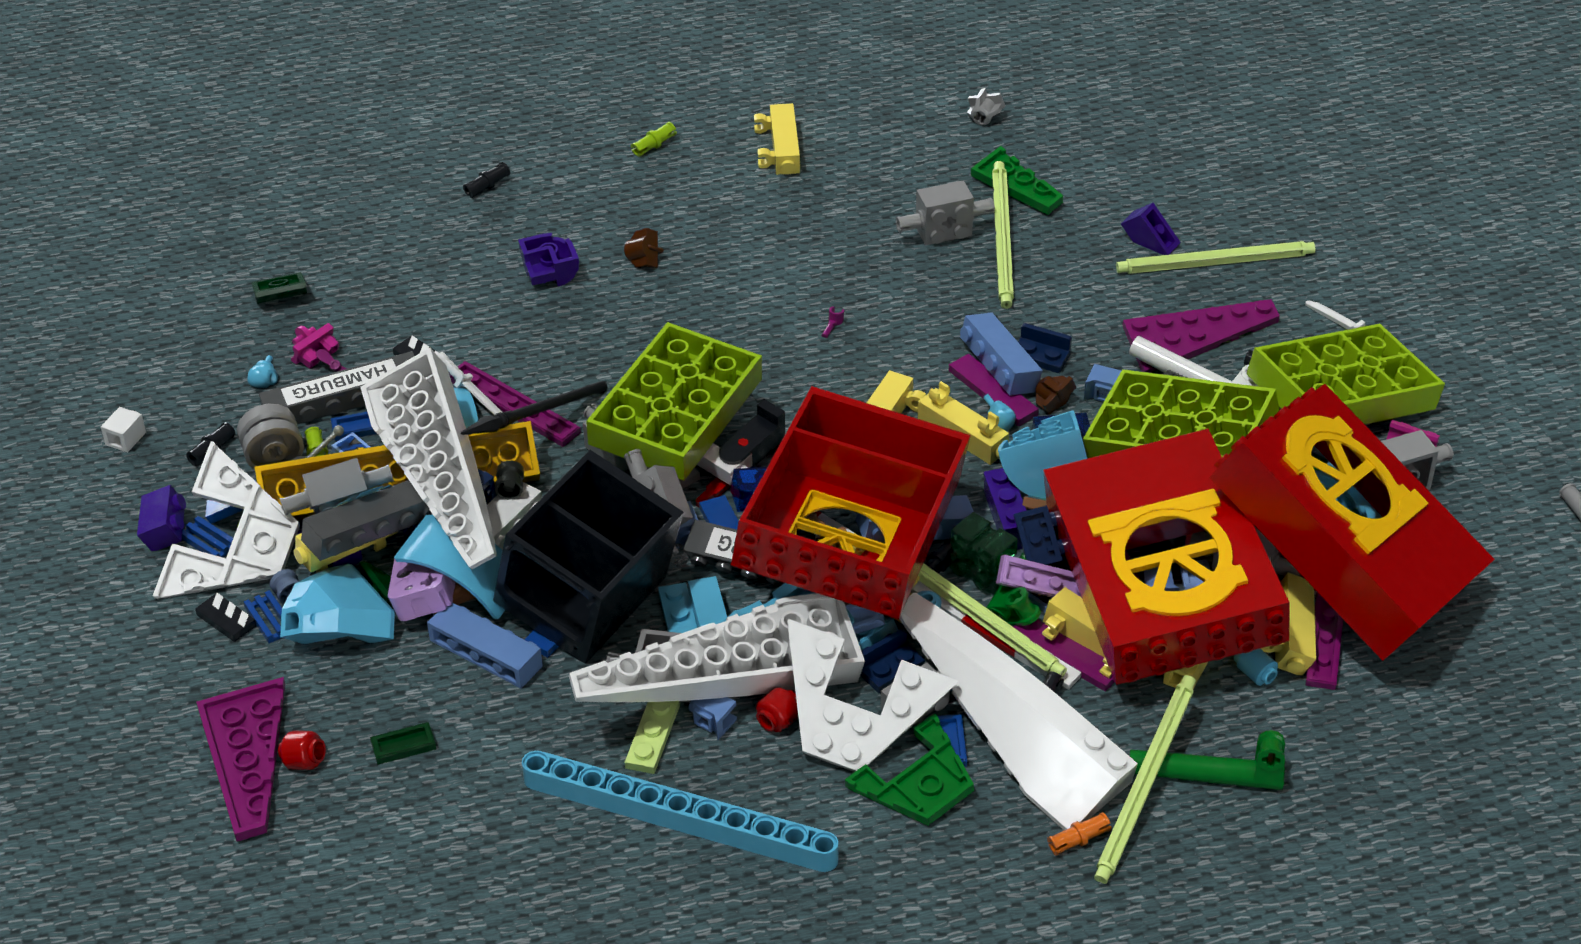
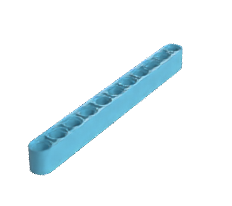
[522,751,839,872]

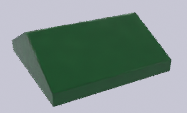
[251,272,307,304]

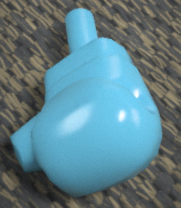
[247,355,278,388]
[984,394,1016,432]

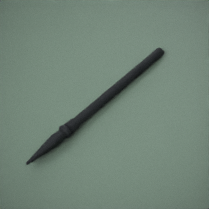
[461,381,607,435]

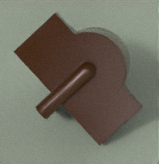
[624,228,664,268]
[1036,376,1076,414]

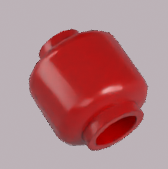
[756,688,798,732]
[278,730,326,770]

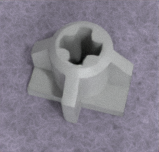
[967,88,1005,125]

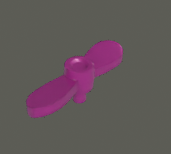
[316,349,347,372]

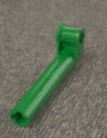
[986,529,1059,626]
[1129,730,1285,790]

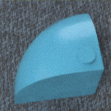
[998,410,1087,498]

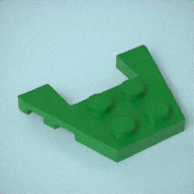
[845,714,974,826]

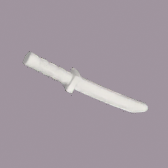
[1305,301,1365,330]
[437,352,502,415]

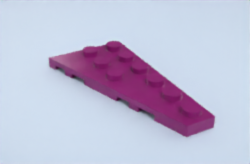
[1123,299,1280,373]
[196,677,286,842]

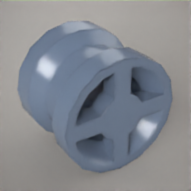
[270,569,300,604]

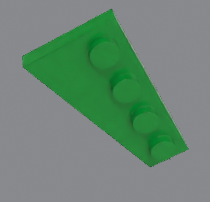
[971,146,1063,215]

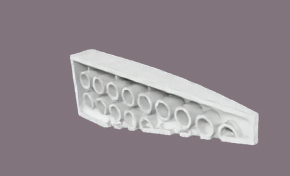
[361,348,497,569]
[899,592,1138,830]
[569,593,865,702]

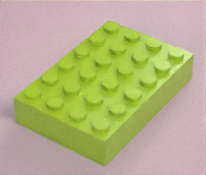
[586,322,762,481]
[1246,324,1445,424]
[1083,369,1279,459]

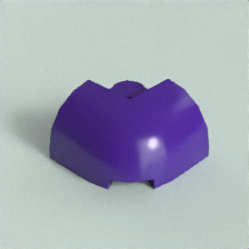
[518,233,579,287]

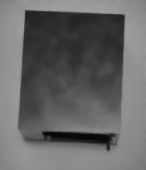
[493,450,684,664]

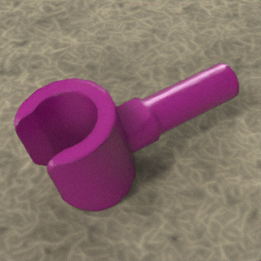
[821,306,844,338]

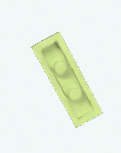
[625,701,680,774]

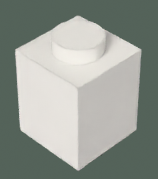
[101,407,146,453]

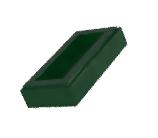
[370,722,436,765]

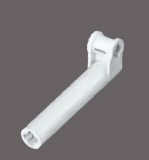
[1129,336,1259,387]

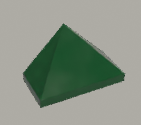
[359,561,394,610]

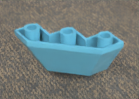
[280,564,395,644]

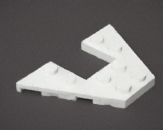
[153,441,300,599]
[787,619,958,772]

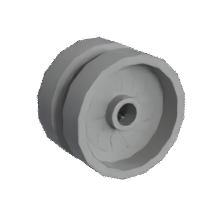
[236,404,304,470]

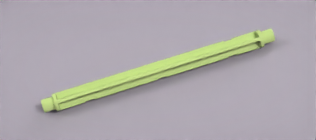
[992,161,1014,309]
[1116,241,1315,274]
[918,563,1067,678]
[1094,675,1196,884]

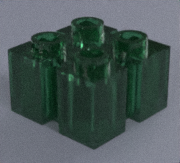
[950,512,1018,595]

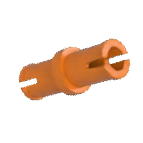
[1047,812,1112,856]

